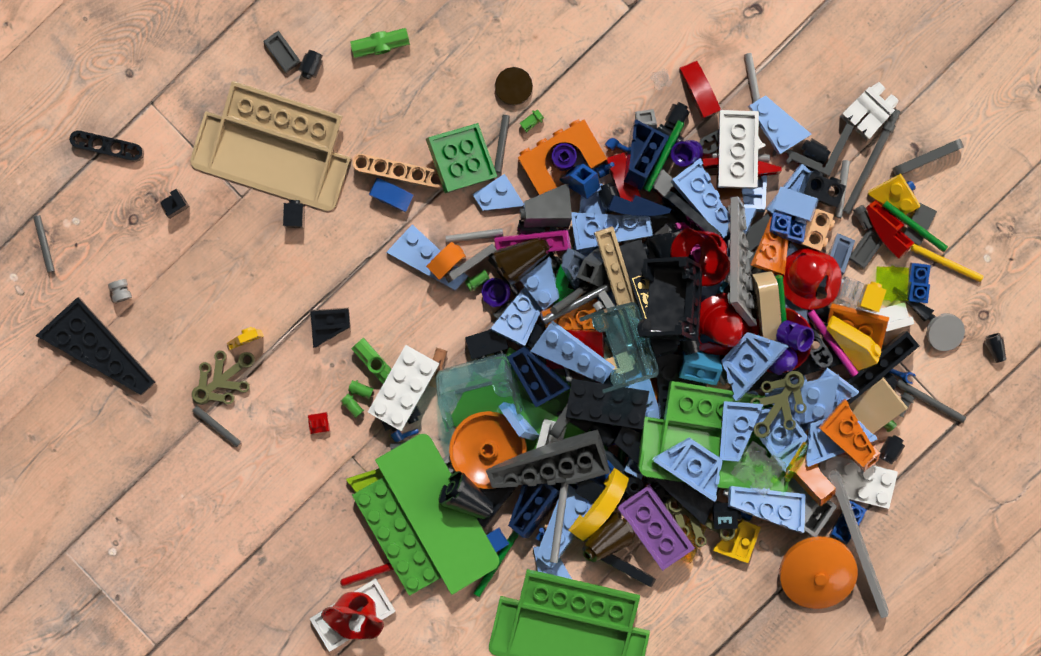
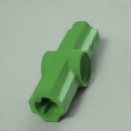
[350,28,410,58]
[351,337,392,384]

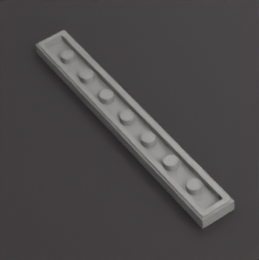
[830,469,889,618]

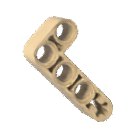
[752,271,781,342]

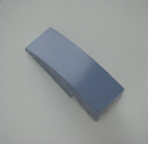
[817,233,855,295]

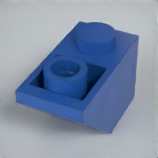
[560,164,600,199]

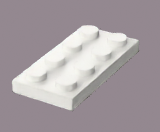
[718,110,759,189]
[368,345,439,431]
[819,456,898,509]
[310,578,396,652]

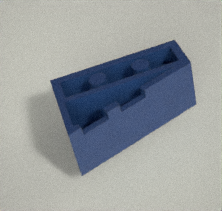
[624,119,669,190]
[507,346,570,407]
[508,483,560,538]

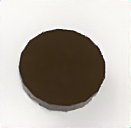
[495,67,533,106]

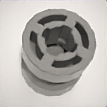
[108,279,132,303]

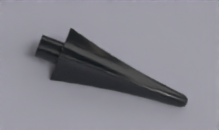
[893,287,936,322]

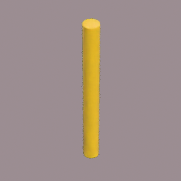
[910,244,983,282]

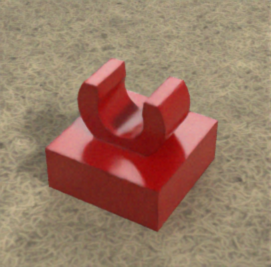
[308,412,330,434]

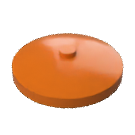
[449,411,527,489]
[779,536,858,609]

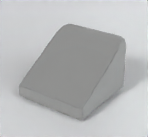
[635,109,657,129]

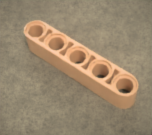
[352,154,442,189]

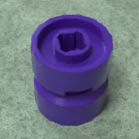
[671,140,703,166]
[552,143,577,171]
[776,320,814,352]

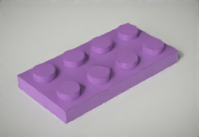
[617,484,695,571]

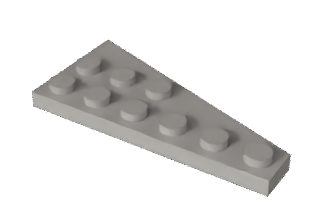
[728,196,757,327]

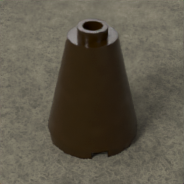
[494,237,550,285]
[582,512,635,562]

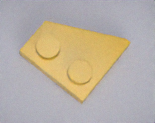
[868,174,920,215]
[227,327,264,350]
[713,520,761,563]

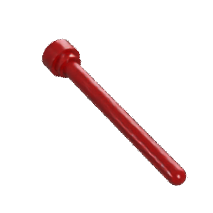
[340,563,394,586]

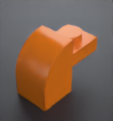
[426,242,466,280]

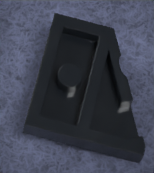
[310,307,351,348]

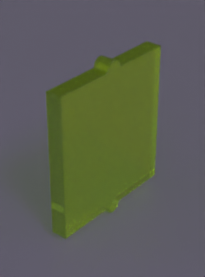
[876,265,909,303]
[785,442,807,483]

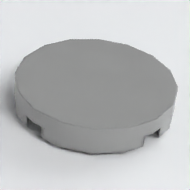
[926,313,965,351]

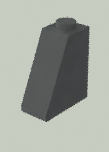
[519,184,572,227]

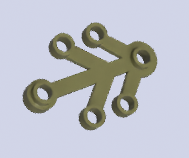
[192,351,255,404]
[751,371,807,438]
[665,496,735,547]

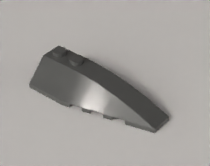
[486,429,610,488]

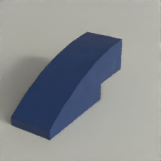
[607,195,671,216]

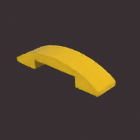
[569,468,629,541]

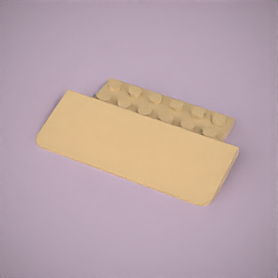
[190,81,352,211]

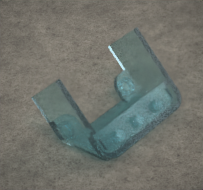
[579,302,659,393]
[436,354,524,432]

